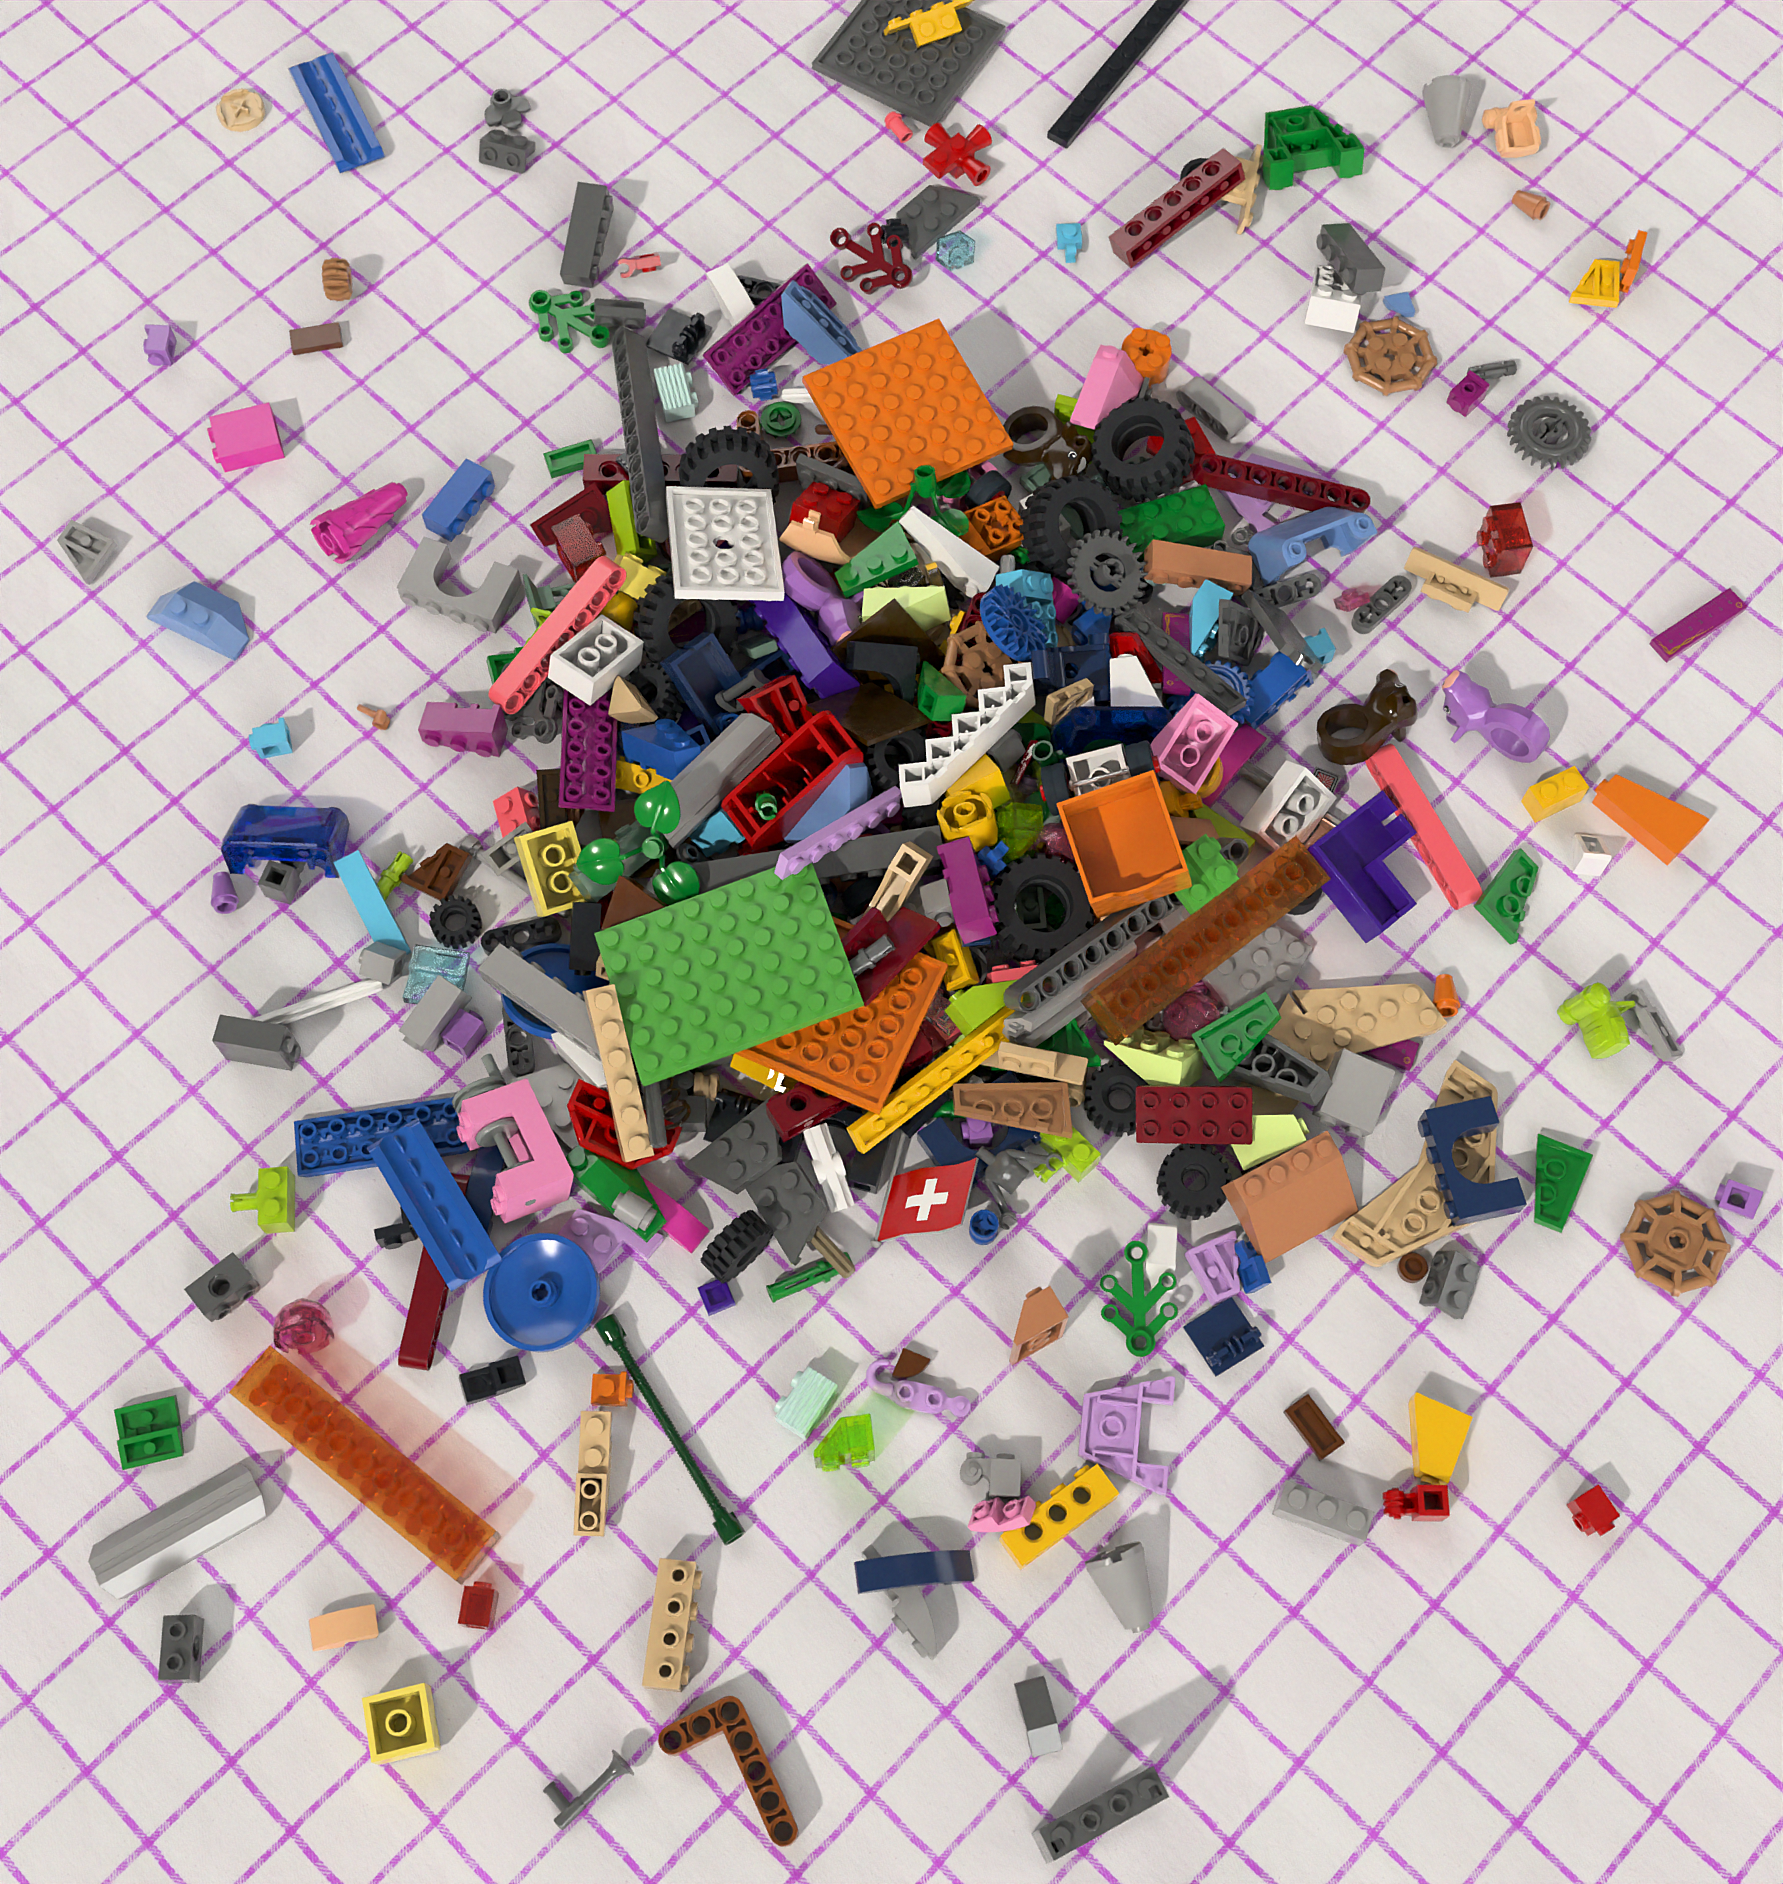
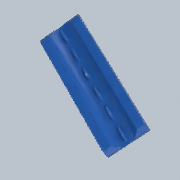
[288,52,385,173]
[294,1097,470,1177]
[367,1118,503,1292]

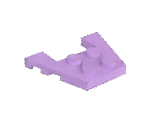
[1221,453,1328,534]
[557,1209,664,1329]
[1078,1376,1175,1495]

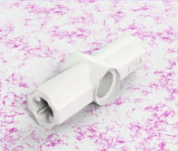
[803,1123,854,1213]

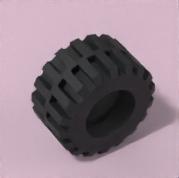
[860,728,928,793]

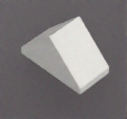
[1573,834,1612,876]

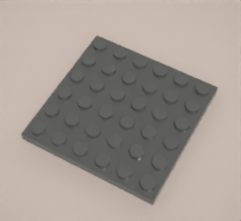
[812,0,1006,127]

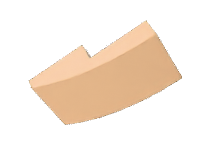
[309,1604,379,1651]

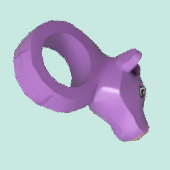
[781,551,864,646]
[1442,670,1550,763]

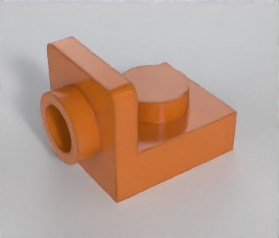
[591,1371,634,1407]

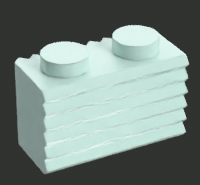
[654,363,699,423]
[774,1367,838,1440]

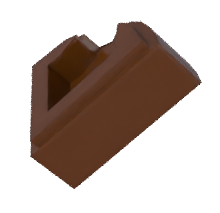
[892,1348,931,1379]

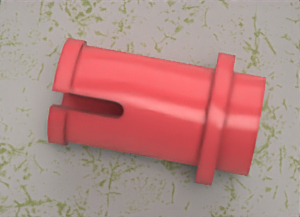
[884,111,913,143]

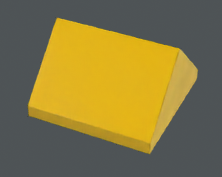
[944,753,1011,809]

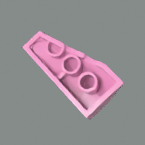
[1070,345,1144,430]

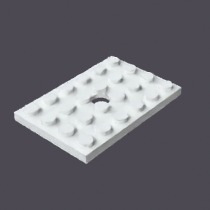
[666,486,785,601]

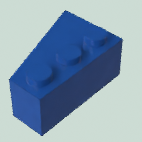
[1242,651,1314,730]
[621,719,701,780]

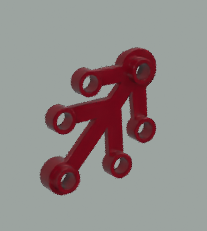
[830,223,913,295]

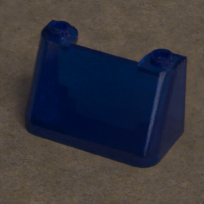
[1049,706,1173,773]
[221,804,350,878]

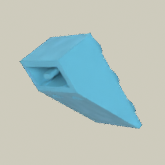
[995,569,1058,648]
[1189,579,1234,663]

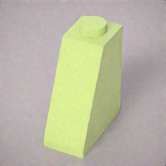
[1231,1114,1310,1170]

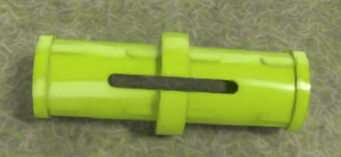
[377,851,413,901]

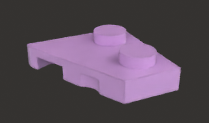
[1184,1230,1240,1306]

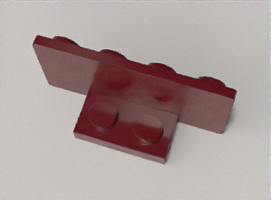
[841,907,941,1007]
[1136,1085,1252,1145]

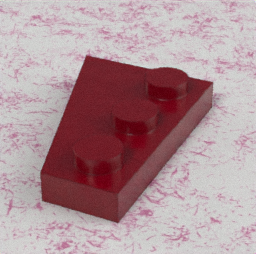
[530,483,613,547]

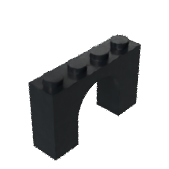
[845,641,920,756]
[568,901,602,976]
[776,1103,894,1194]

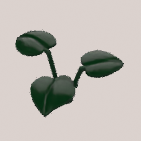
[1011,722,1127,836]

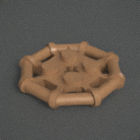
[1343,316,1438,396]
[941,621,1033,710]
[1620,1190,1731,1297]

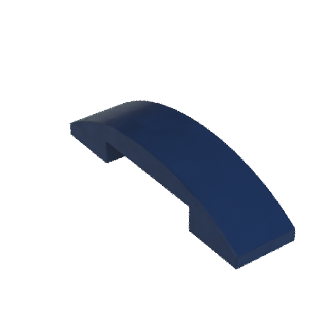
[465,1140,512,1238]
[854,1550,974,1594]

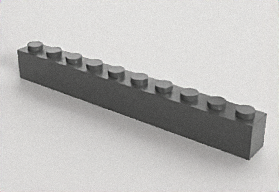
[666,825,943,895]

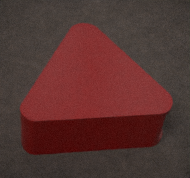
[721,710,863,850]

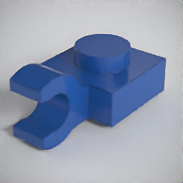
[977,841,1009,881]
[1234,1240,1271,1294]

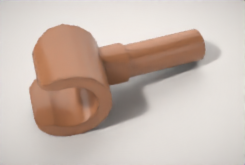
[357,704,390,730]

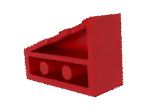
[736,675,813,747]

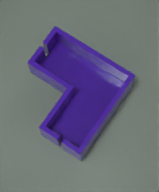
[1297,790,1417,943]

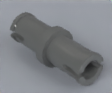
[848,934,896,978]

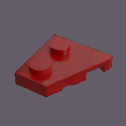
[1109,632,1162,684]

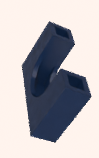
[917,1071,1042,1190]
[1417,1096,1527,1227]

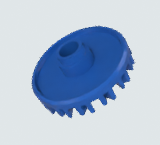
[980,584,1048,662]

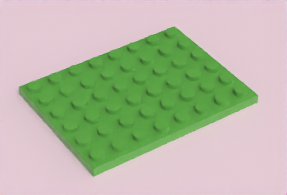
[594,863,865,1087]

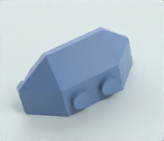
[781,280,863,365]
[146,581,250,661]
[784,763,873,844]

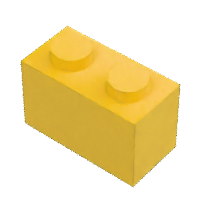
[1521,766,1589,823]

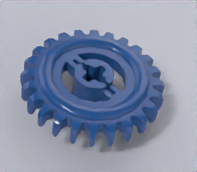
[1166,660,1255,731]

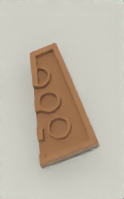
[952,1082,1073,1139]

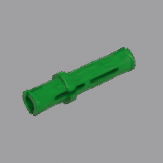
[766,1252,852,1303]

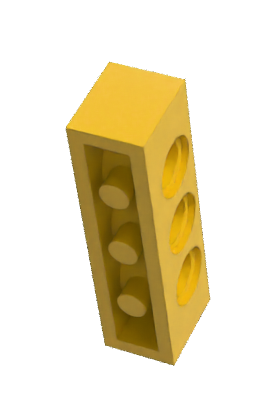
[999,1464,1119,1570]

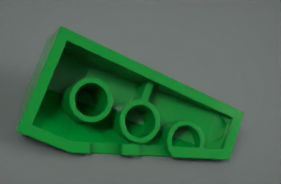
[565,1144,667,1243]

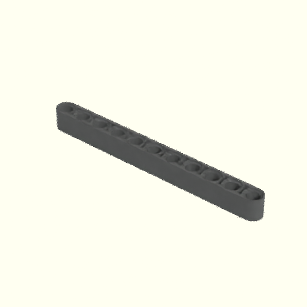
[612,326,669,543]
[1003,837,1249,1013]

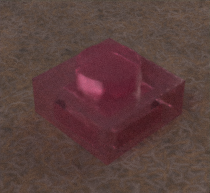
[1333,588,1371,612]

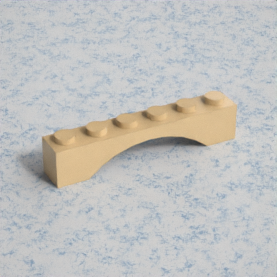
[861,841,934,922]
[583,984,654,1162]

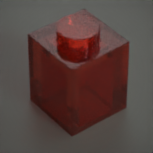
[457,1581,499,1631]

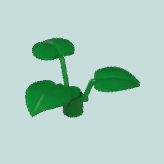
[857,465,971,537]
[576,781,700,905]

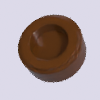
[1397,1252,1428,1283]

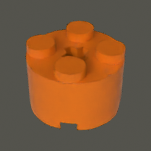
[1121,327,1172,387]

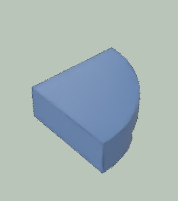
[1383,292,1415,317]

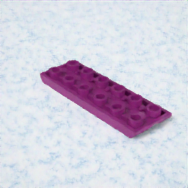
[703,263,837,396]
[558,687,617,812]

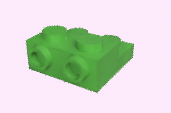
[1175,834,1240,915]

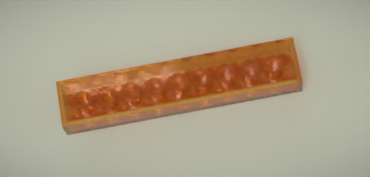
[1080,836,1331,1046]
[229,1346,501,1585]

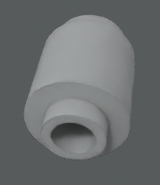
[611,1190,657,1231]

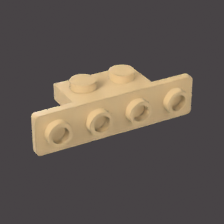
[1221,144,1263,235]
[1404,547,1509,613]
[981,1041,1088,1085]

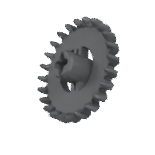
[1507,396,1592,470]
[1066,529,1148,616]

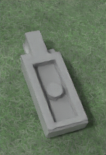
[1624,989,1683,1062]

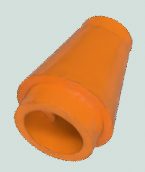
[1432,974,1460,1017]

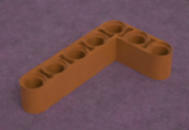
[736,410,854,484]
[658,1696,799,1847]

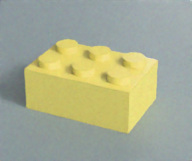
[514,821,587,917]

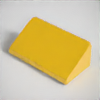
[931,929,980,991]

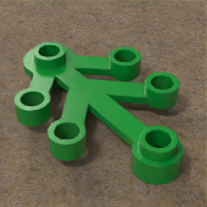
[529,290,610,354]
[1100,1241,1178,1357]

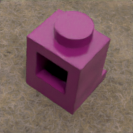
[1446,370,1490,417]

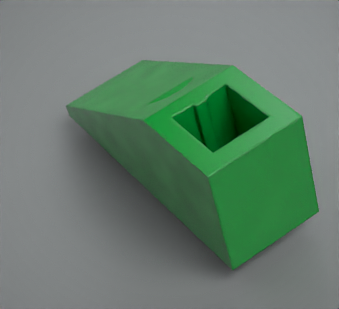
[917,661,966,721]

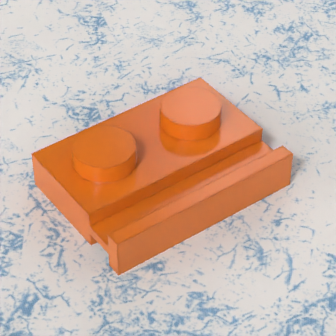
[1619,230,1648,293]

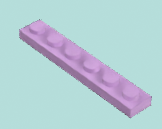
[774,786,902,880]

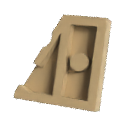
[1044,678,1094,728]

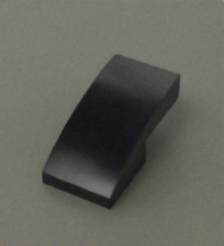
[458,1356,526,1406]

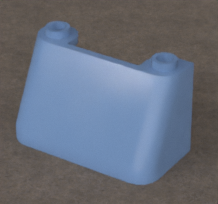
[1248,506,1378,586]

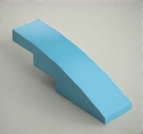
[333,850,412,955]

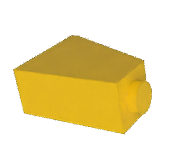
[1408,1392,1473,1485]

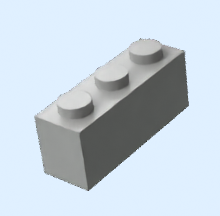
[1272,1480,1374,1546]

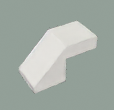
[1144,1222,1177,1293]

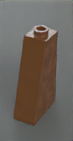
[601,876,669,930]

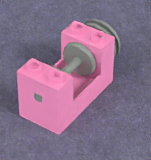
[452,1054,574,1224]

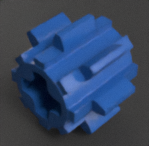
[749,368,778,401]

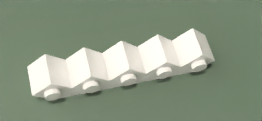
[899,662,1036,807]

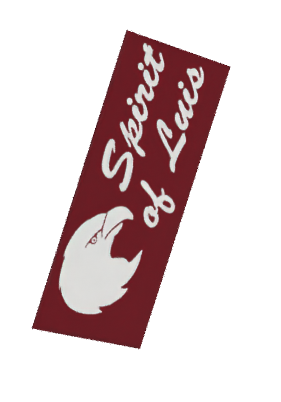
[1010,740,1039,785]

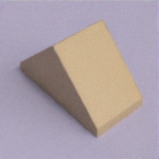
[608,675,658,724]

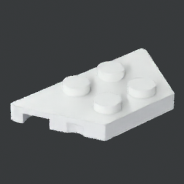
[507,1063,584,1151]

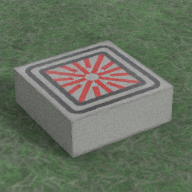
[1313,766,1341,794]

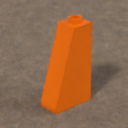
[1592,774,1709,866]

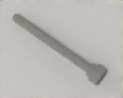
[459,835,570,918]

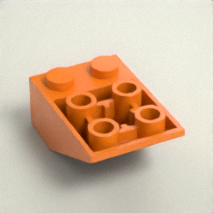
[958,495,1024,563]

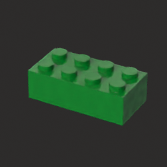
[1118,484,1225,562]

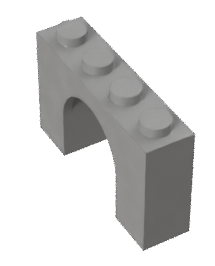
[397,537,522,634]

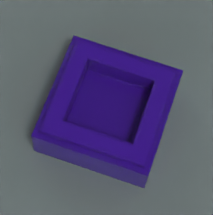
[697,1279,736,1316]

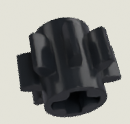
[881,218,909,249]

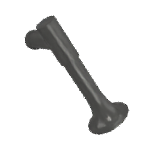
[543,1750,634,1830]

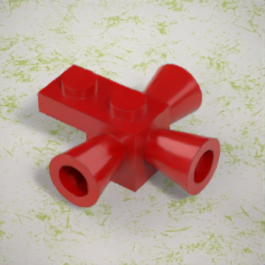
[923,122,992,186]

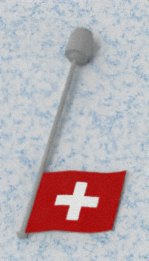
[870,1066,978,1248]

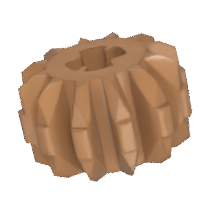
[321,258,353,301]

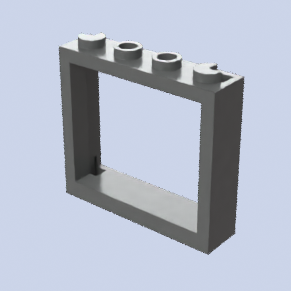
[1031,1766,1170,1864]

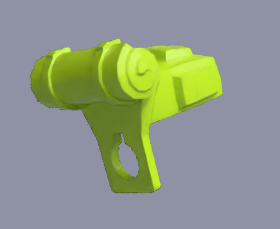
[1557,982,1636,1059]

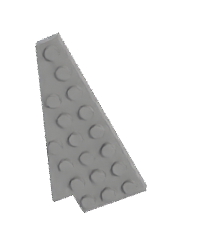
[1149,893,1312,1013]

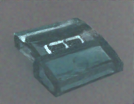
[403,944,470,1004]

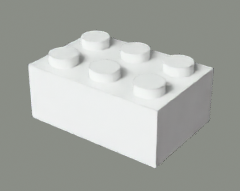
[548,614,644,705]

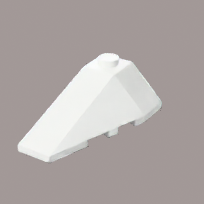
[899,506,999,598]

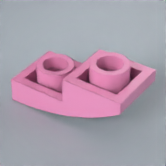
[967,1496,1036,1532]

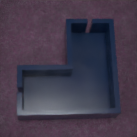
[660,632,811,742]

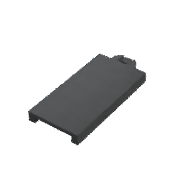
[1241,589,1323,673]

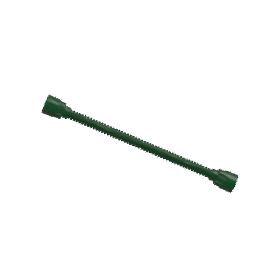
[594,1314,745,1546]

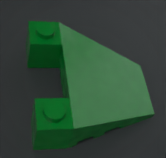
[1262,105,1365,190]

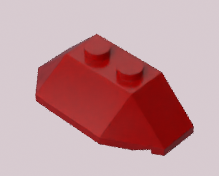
[567,1079,683,1170]

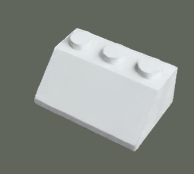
[1239,760,1337,862]

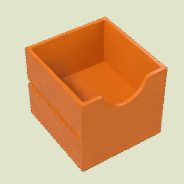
[1056,770,1192,918]

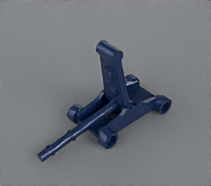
[958,633,1111,702]

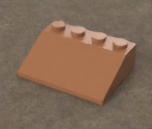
[1221,1130,1359,1264]

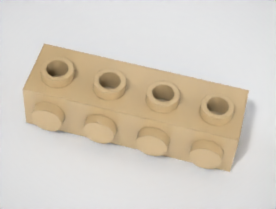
[642,1558,703,1692]

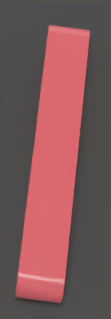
[489,556,627,714]
[1365,744,1483,910]

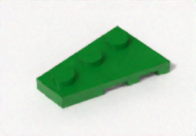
[1473,848,1539,945]
[1192,992,1281,1084]
[1534,1134,1593,1233]

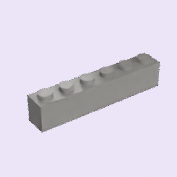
[478,943,632,1062]

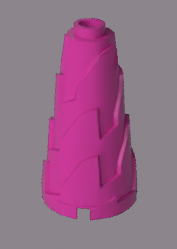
[310,482,408,564]

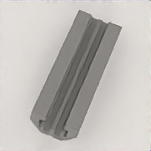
[664,713,782,849]
[1002,940,1137,1048]
[88,1463,266,1599]

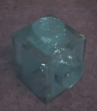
[935,230,975,271]

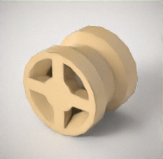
[694,1072,720,1101]

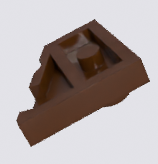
[400,843,473,902]

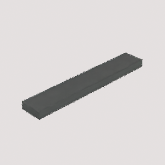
[1114,607,1247,716]

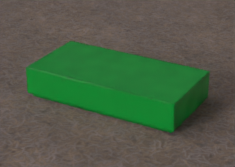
[543,439,597,479]

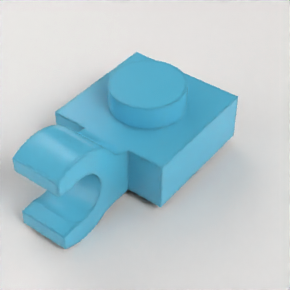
[1056,223,1082,263]

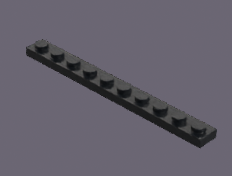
[1047,0,1189,149]

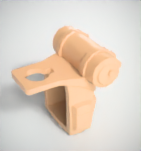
[1482,99,1541,158]

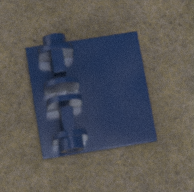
[1183,1297,1265,1377]

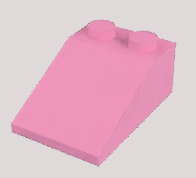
[1150,694,1238,794]

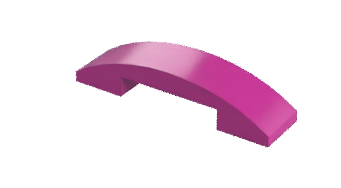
[1201,723,1267,808]
[641,1176,710,1254]

